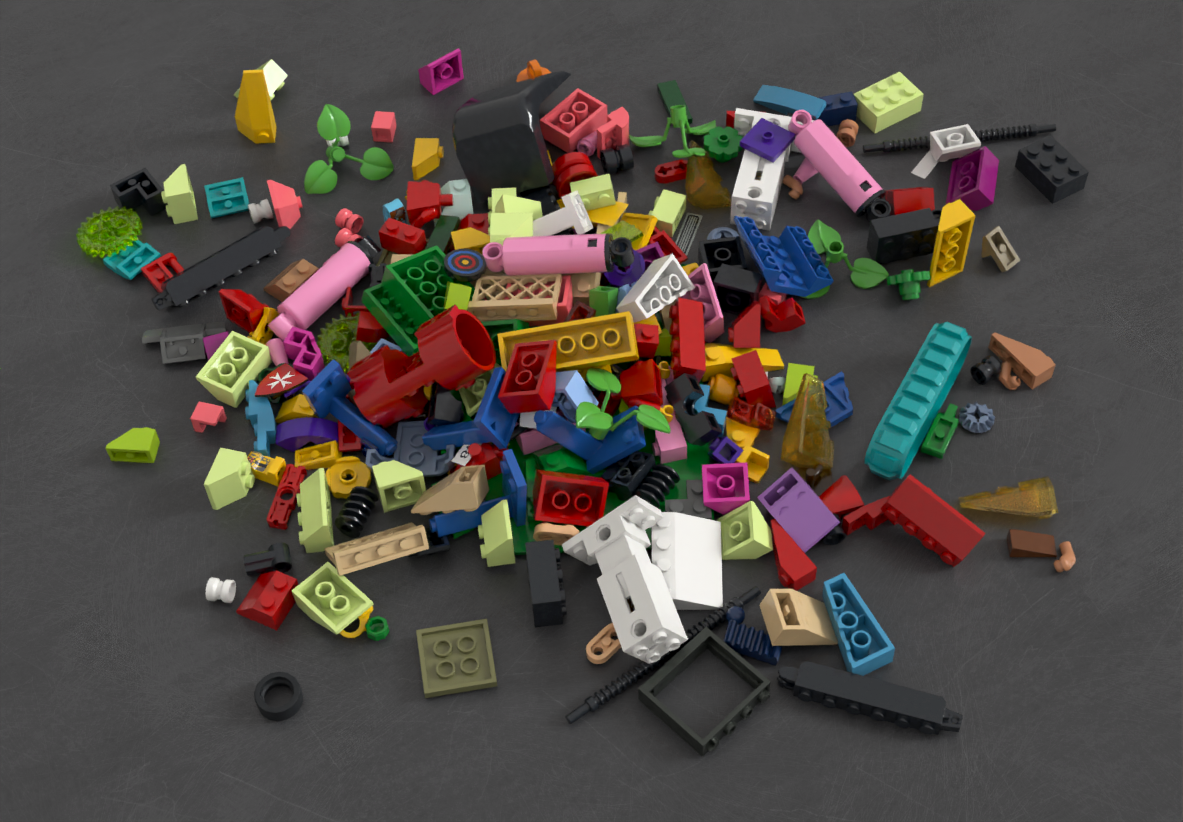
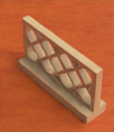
[468,274,562,322]
[324,522,429,576]

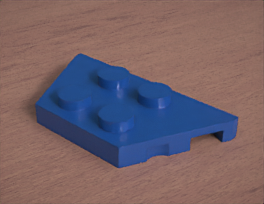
[775,371,853,435]

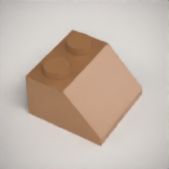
[263,259,319,302]

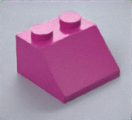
[418,48,464,95]
[702,462,750,515]

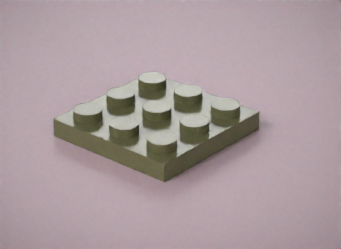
[416,619,497,698]

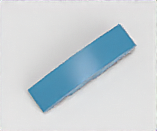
[753,85,827,120]

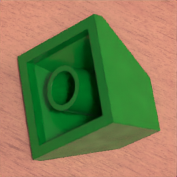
[532,444,590,476]

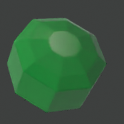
[365,616,389,641]

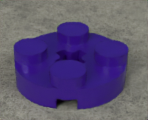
[604,250,645,288]

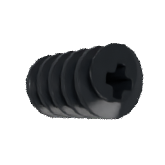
[632,464,680,508]
[335,486,379,538]

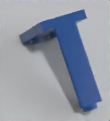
[302,359,398,457]
[422,367,520,451]
[534,406,646,474]
[429,449,527,537]

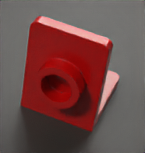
[342,287,370,321]

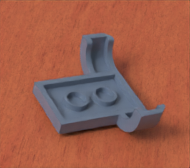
[365,421,456,477]

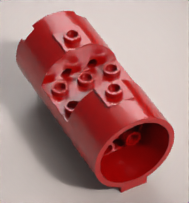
[347,305,496,428]

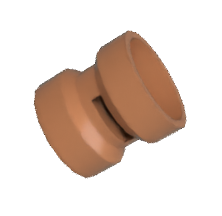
[836,119,859,147]

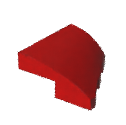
[819,475,864,518]

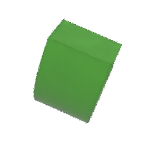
[583,286,618,319]

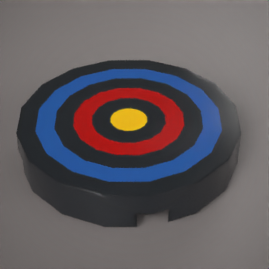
[444,249,486,282]

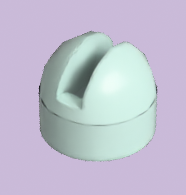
[768,377,786,394]

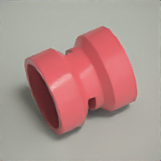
[335,208,364,235]
[335,228,363,248]

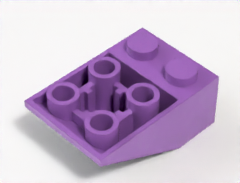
[757,467,840,553]

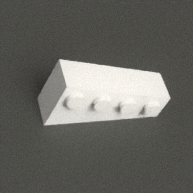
[616,253,695,323]

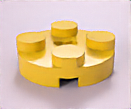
[326,456,371,499]

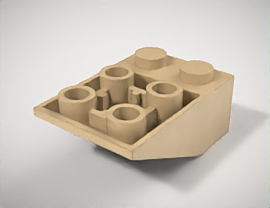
[411,465,489,515]
[759,589,838,646]

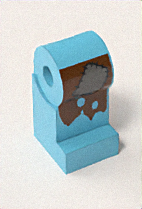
[383,198,407,224]

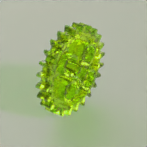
[76,206,143,258]
[316,312,386,372]

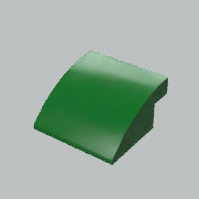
[361,245,485,357]

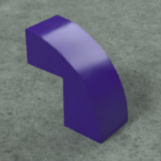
[276,417,339,452]

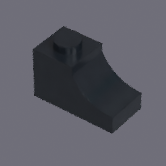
[427,381,464,426]

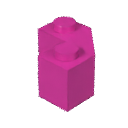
[283,327,325,381]

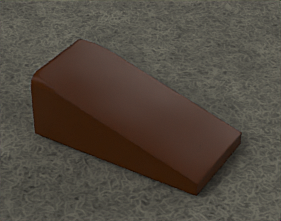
[1007,529,1057,557]

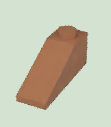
[988,333,1056,389]

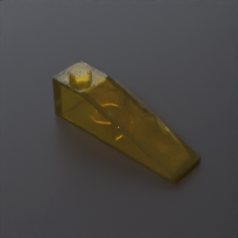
[685,140,732,209]
[781,373,834,469]
[959,476,1058,519]

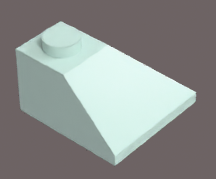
[434,179,473,226]

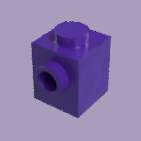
[707,436,744,464]

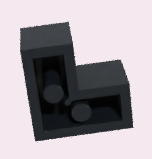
[110,168,168,216]

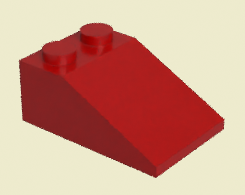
[498,340,557,414]

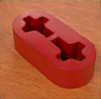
[655,159,691,184]

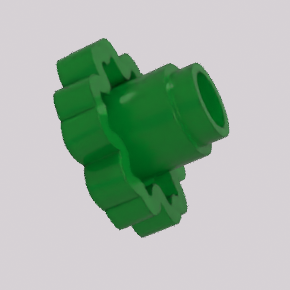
[703,126,743,163]
[886,269,931,300]

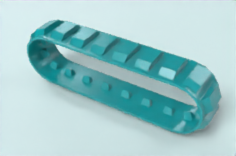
[864,322,972,481]

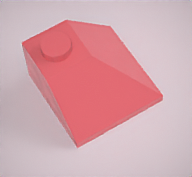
[267,180,303,229]

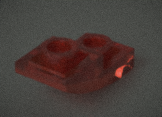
[726,396,776,431]

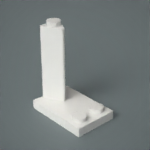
[533,190,594,236]

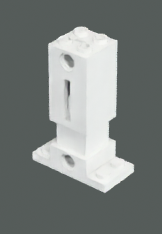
[730,108,814,231]
[562,495,688,664]

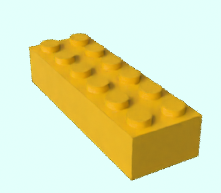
[497,311,639,372]

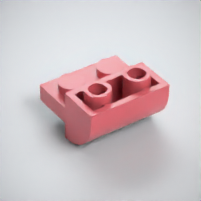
[597,107,629,160]

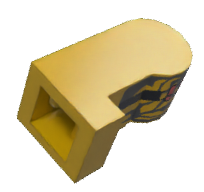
[247,451,286,487]

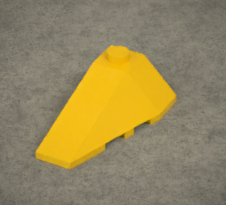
[235,70,277,144]
[701,343,784,382]

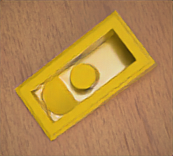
[295,440,342,470]

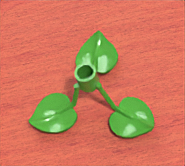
[304,104,394,194]
[629,105,716,158]
[800,219,889,299]
[575,368,671,440]

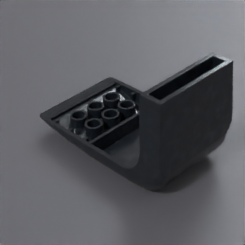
[452,71,571,203]

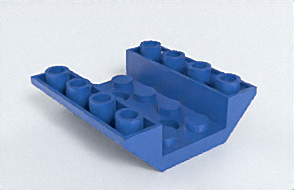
[734,216,834,297]

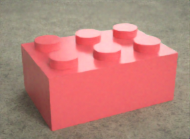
[540,88,608,153]

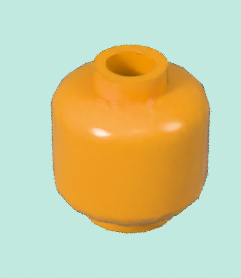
[708,374,739,405]

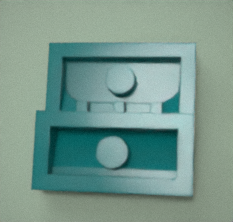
[204,177,249,219]
[103,236,161,280]

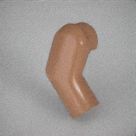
[782,175,803,200]
[999,362,1021,390]
[1054,541,1076,573]

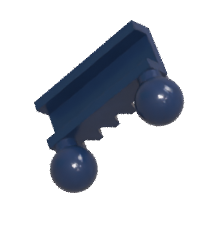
[723,606,782,666]

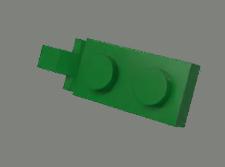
[921,403,959,459]
[524,459,539,521]

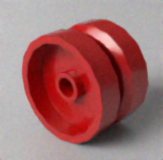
[552,152,598,199]

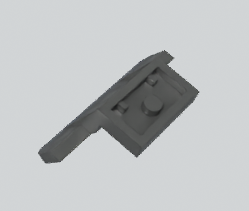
[142,321,226,364]

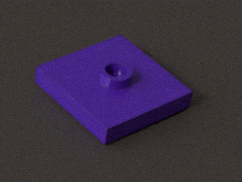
[740,118,796,163]

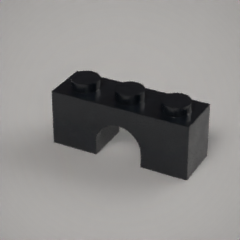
[664,373,722,447]

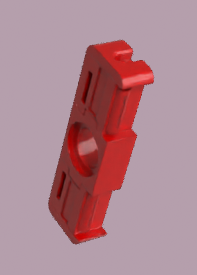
[267,464,307,530]

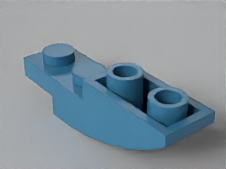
[245,380,277,457]

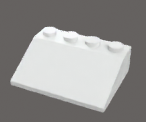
[651,512,723,610]

